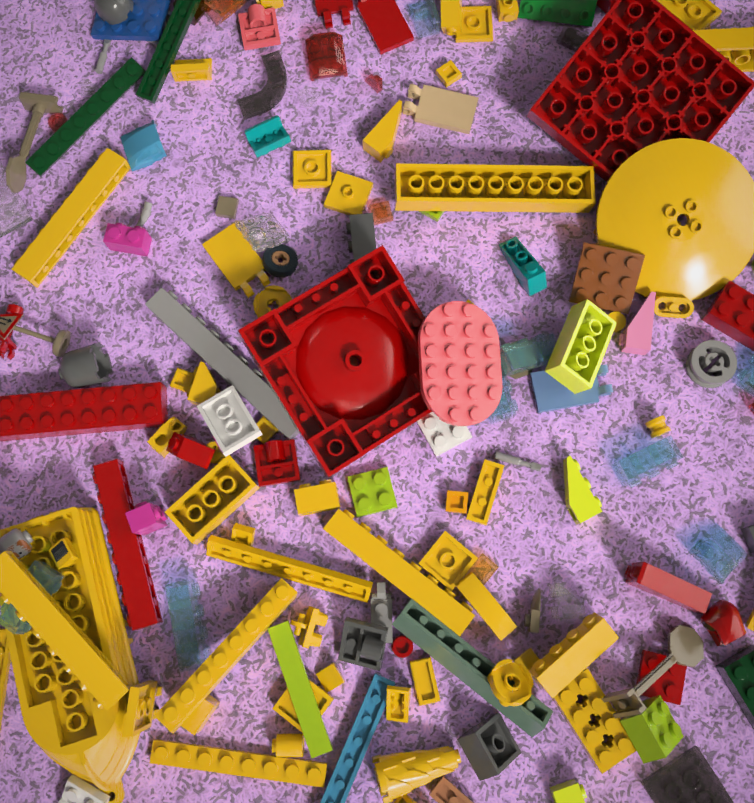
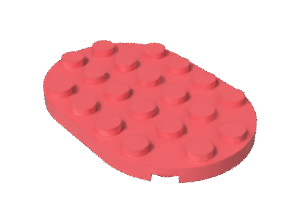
[418,301,502,427]

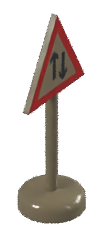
[0,313,71,358]

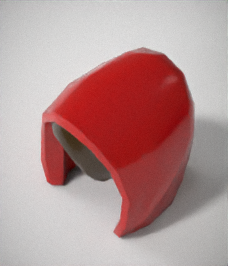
[700,599,746,646]

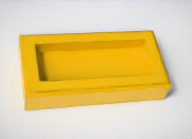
[409,657,440,706]

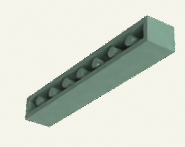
[392,599,553,738]

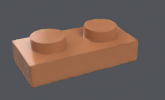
[429,775,474,803]

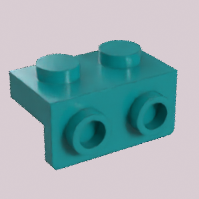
[244,115,291,158]

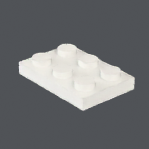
[197,385,263,456]

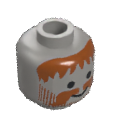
[0,528,34,560]

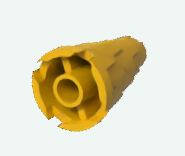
[372,746,461,803]

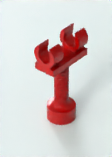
[0,304,24,360]

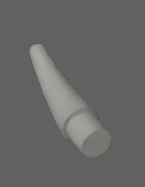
[136,201,152,227]

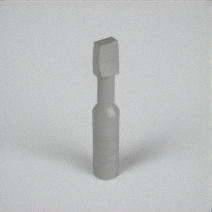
[95,39,111,74]
[495,451,541,471]

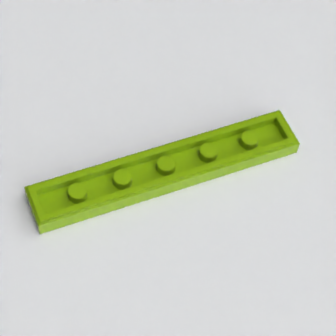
[268,621,333,758]

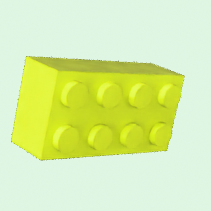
[545,299,617,394]

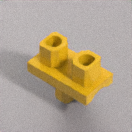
[290,606,328,649]

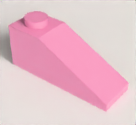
[619,292,656,355]

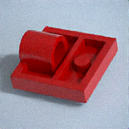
[253,439,301,487]

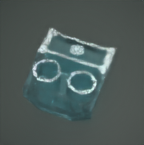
[689,523,748,584]

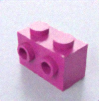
[103,222,152,257]
[125,501,168,536]

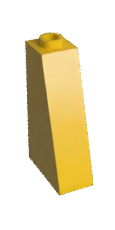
[441,0,462,36]

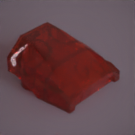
[305,32,348,81]

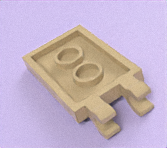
[403,84,479,134]

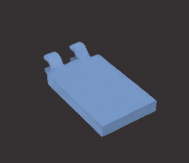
[530,364,613,413]

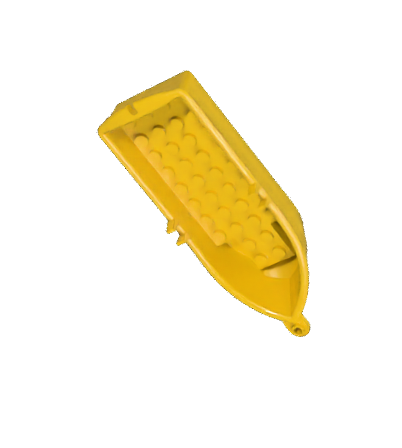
[0,507,140,803]

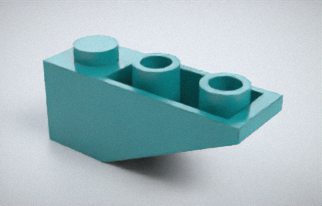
[499,236,547,296]

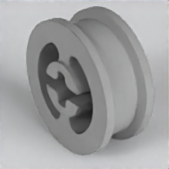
[686,340,737,388]

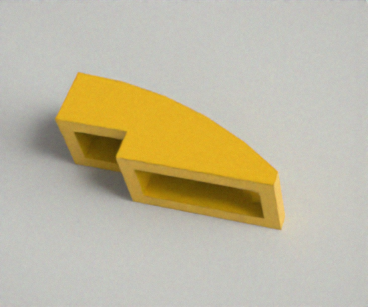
[455,571,517,641]

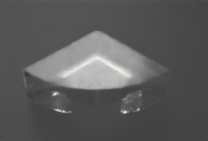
[81,78,99,98]

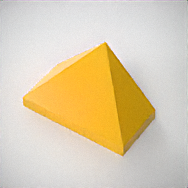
[386,685,412,723]

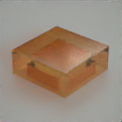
[370,201,393,225]

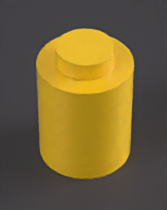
[272,733,304,757]

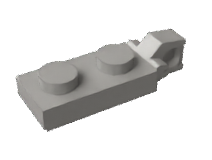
[371,582,393,643]

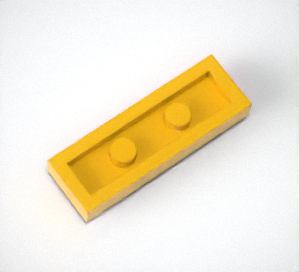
[466,459,505,526]

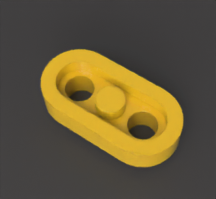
[654,296,694,318]

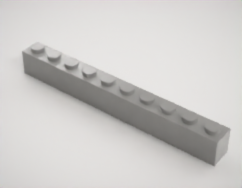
[145,288,299,440]

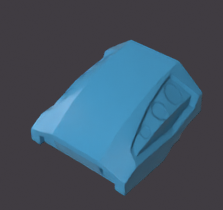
[121,120,167,172]

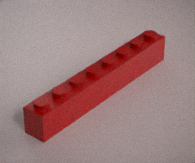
[92,459,163,631]

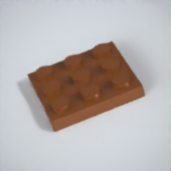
[568,242,645,314]

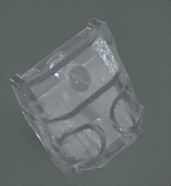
[234,213,290,252]

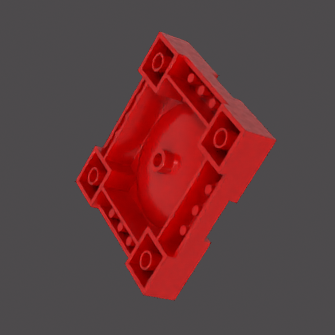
[238,245,432,477]

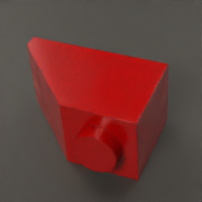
[166,431,215,469]

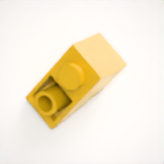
[187,361,221,405]

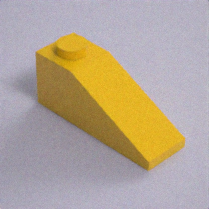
[362,100,402,163]

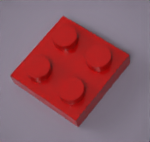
[636,650,687,705]

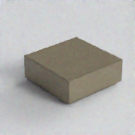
[215,196,239,219]

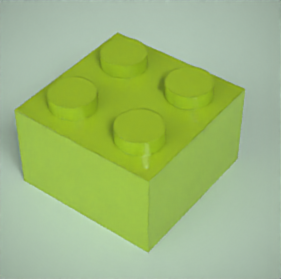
[620,695,684,763]

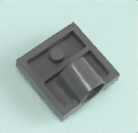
[338,617,388,671]

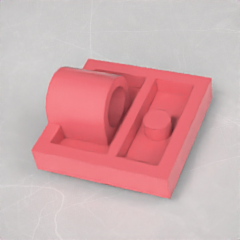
[238,4,281,50]

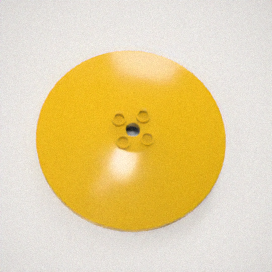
[595,138,754,301]

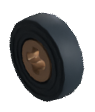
[262,244,298,278]

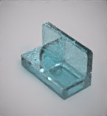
[409,0,441,38]

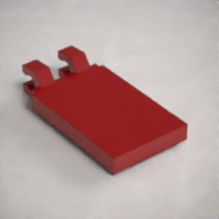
[314,0,354,29]
[357,0,414,55]

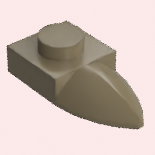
[524,588,541,633]

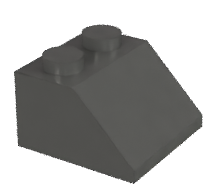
[457,712,522,781]

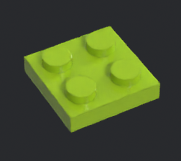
[347,467,398,518]

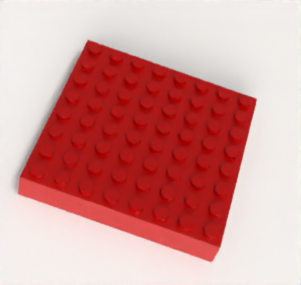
[526,0,754,182]

